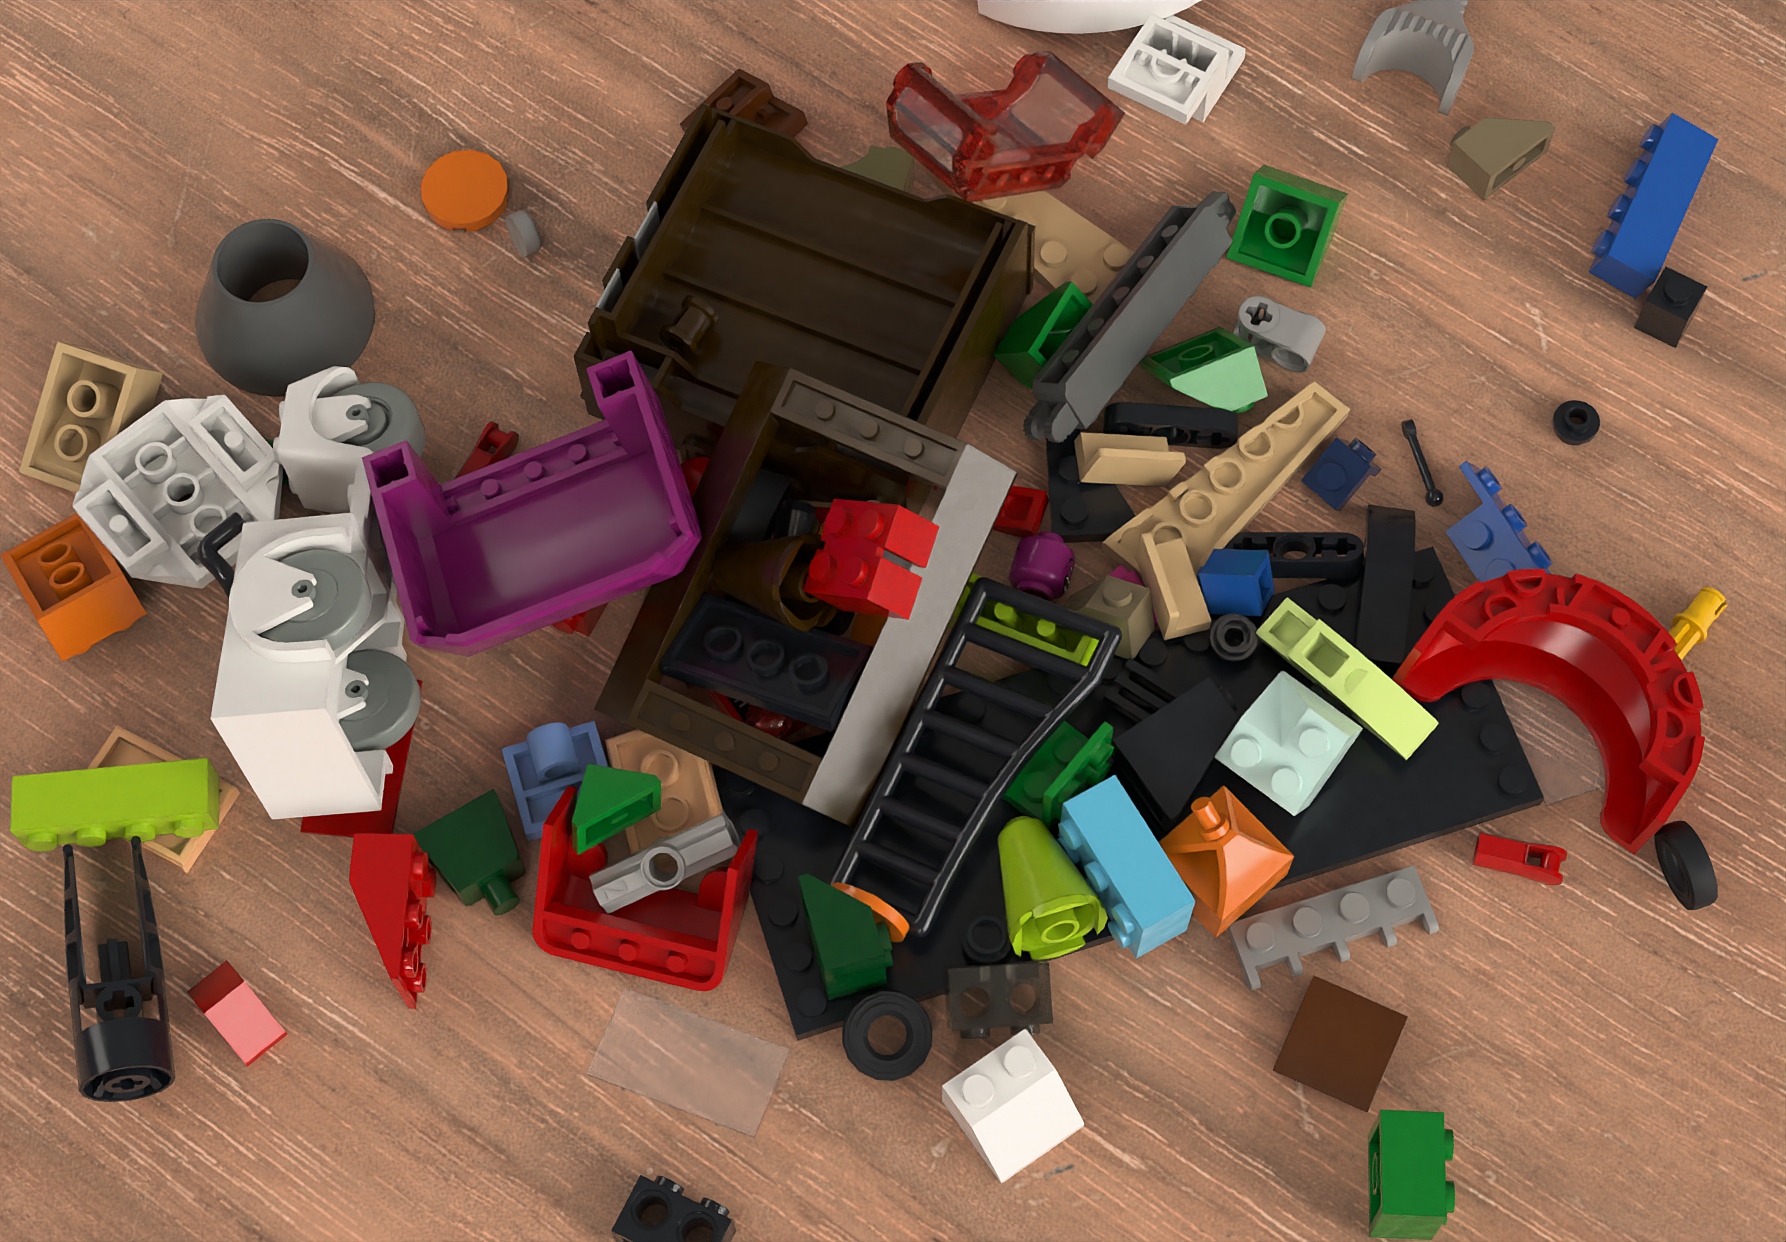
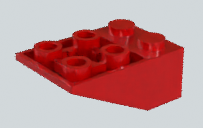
[348,833,437,1009]

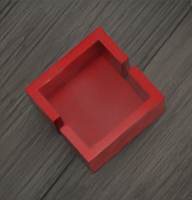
[803,499,940,620]

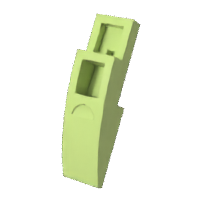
[1256,597,1439,760]

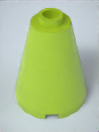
[997,816,1108,960]

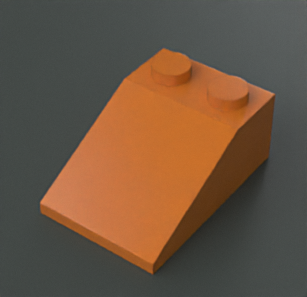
[0,513,147,662]

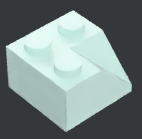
[1215,671,1363,816]

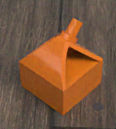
[1159,786,1294,938]

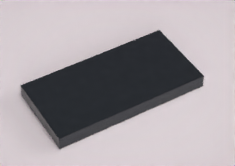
[659,592,874,732]

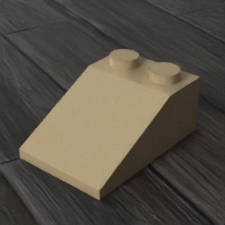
[19,341,163,493]

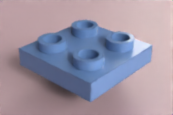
[501,721,608,842]

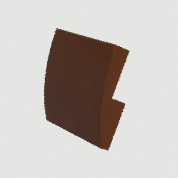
[680,68,808,137]
[1273,975,1408,1112]

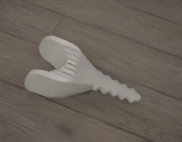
[1352,0,1474,116]

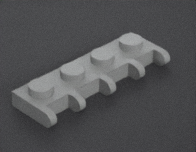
[1227,866,1439,991]

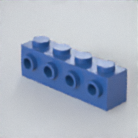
[1589,113,1718,298]

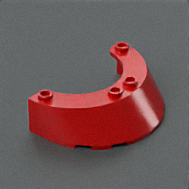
[1392,568,1705,855]

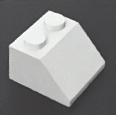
[942,1028,1084,1184]

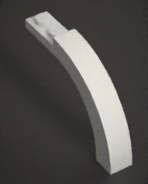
[977,0,1201,34]

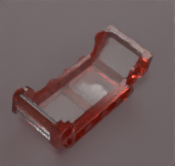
[886,51,1125,202]

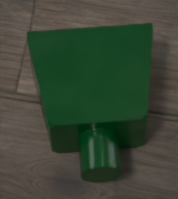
[413,789,526,916]

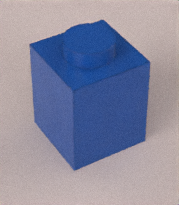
[1197,549,1275,617]

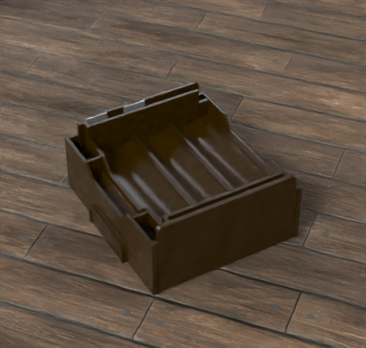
[573,103,1035,515]

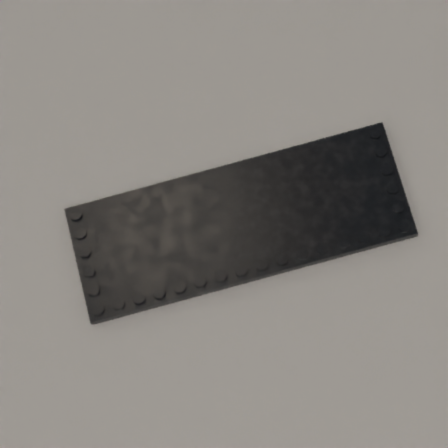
[712,546,1544,1041]

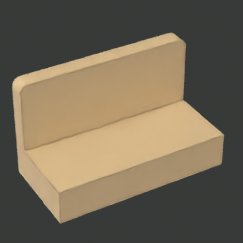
[1074,432,1186,487]
[1135,532,1212,640]

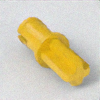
[1668,587,1727,660]

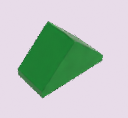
[572,764,661,855]

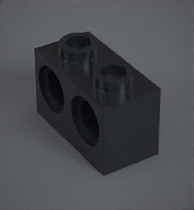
[611,1175,736,1242]

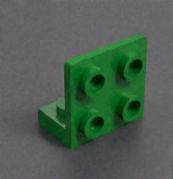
[1003,721,1114,831]

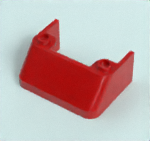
[532,786,758,991]

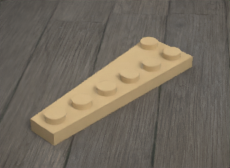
[904,118,1135,304]
[1102,381,1351,583]

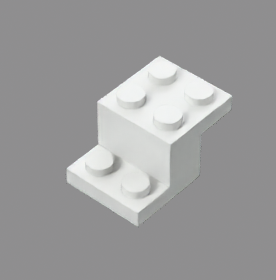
[1108,13,1246,125]

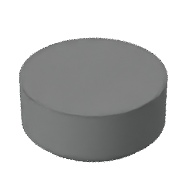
[505,210,541,257]

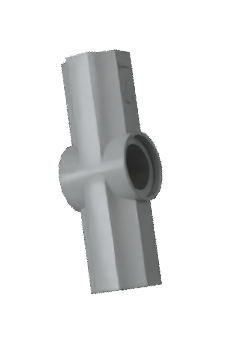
[589,812,740,914]

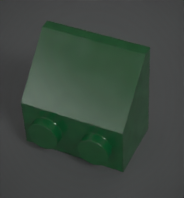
[798,873,893,1000]

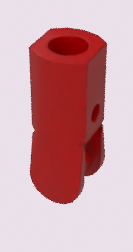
[453,421,519,480]
[1472,832,1567,885]

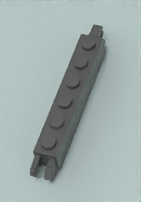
[1023,191,1237,443]

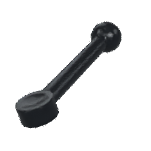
[1401,419,1444,507]

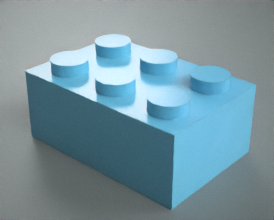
[1057,775,1195,959]

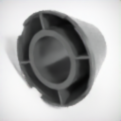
[195,219,375,397]

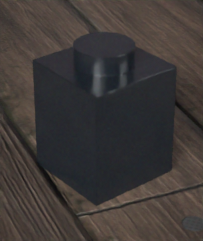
[1634,267,1708,348]

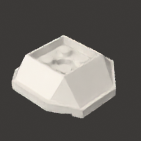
[72,395,284,589]

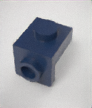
[1301,437,1381,511]

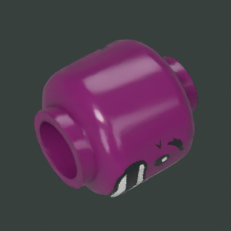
[1009,531,1076,602]

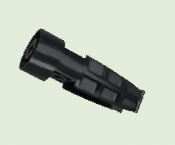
[63,836,175,1102]

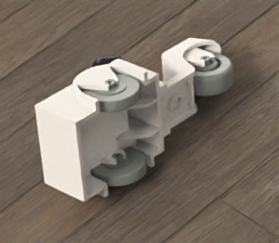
[197,366,426,819]

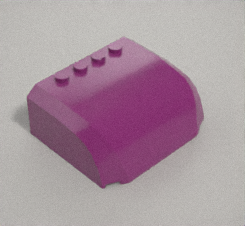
[362,351,702,657]

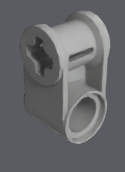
[1233,296,1326,373]

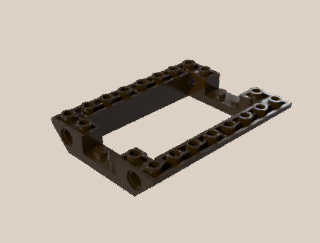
[594,361,1018,828]

